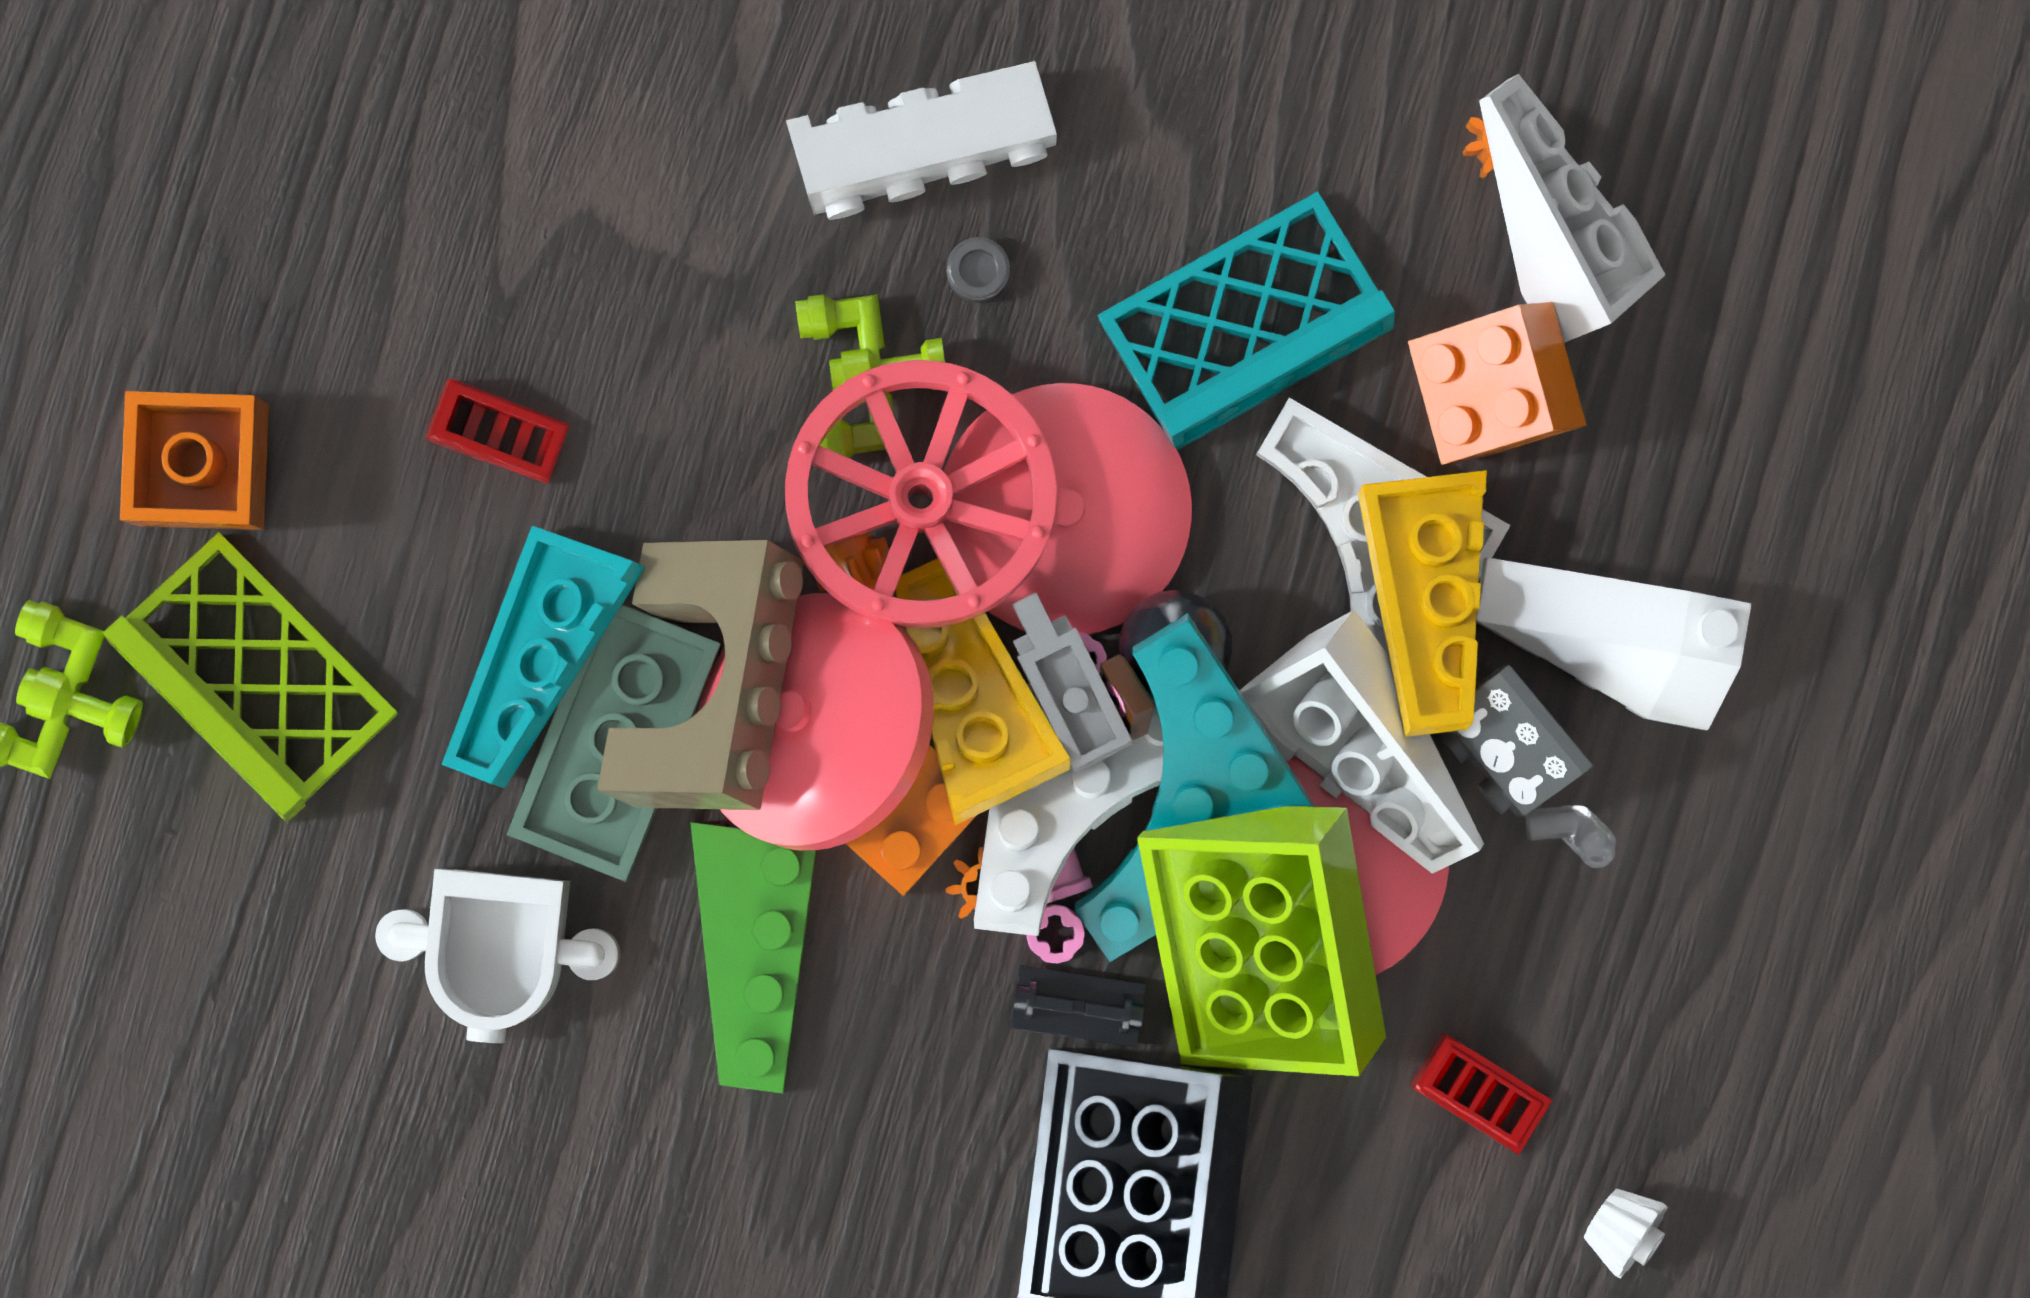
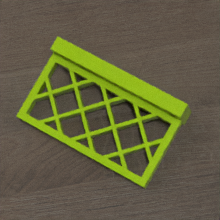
[103,532,398,823]

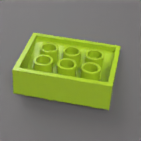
[1137,806,1386,1076]

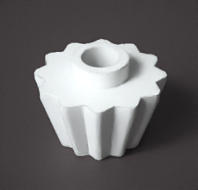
[1584,1188,1668,1279]

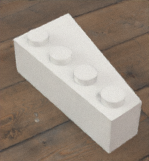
[786,61,1057,220]

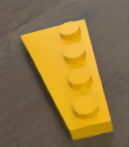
[1358,470,1487,737]
[894,558,1071,826]

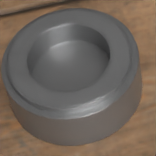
[947,237,1010,303]

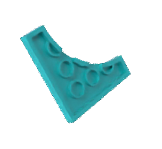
[1075,613,1316,962]

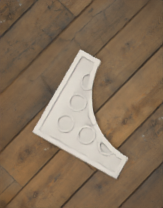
[1256,398,1511,655]
[974,683,1163,936]

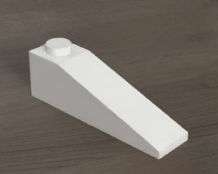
[1479,74,1665,343]
[1476,558,1751,730]
[1239,610,1484,874]

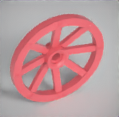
[785,360,1057,628]

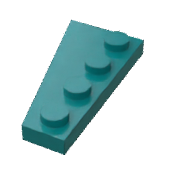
[442,526,646,788]

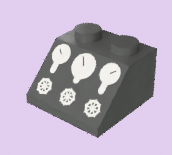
[1436,665,1593,816]

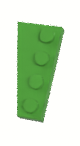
[690,822,817,1094]

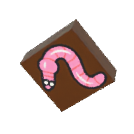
[1099,654,1154,741]

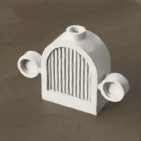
[375,868,620,1043]

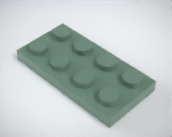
[506,605,722,882]

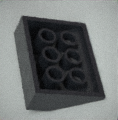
[1018,1049,1254,1298]

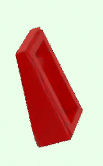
[424,378,570,484]
[1409,1032,1552,1155]

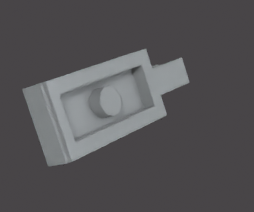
[1012,592,1134,773]

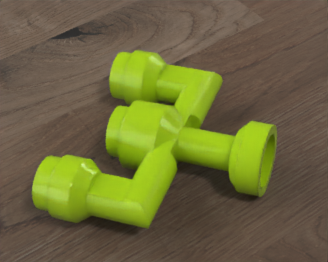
[795,294,945,459]
[0,600,143,779]

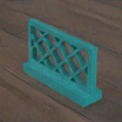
[1098,191,1395,451]

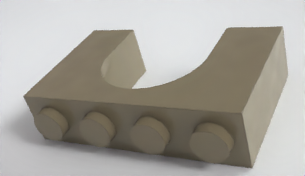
[597,540,804,810]

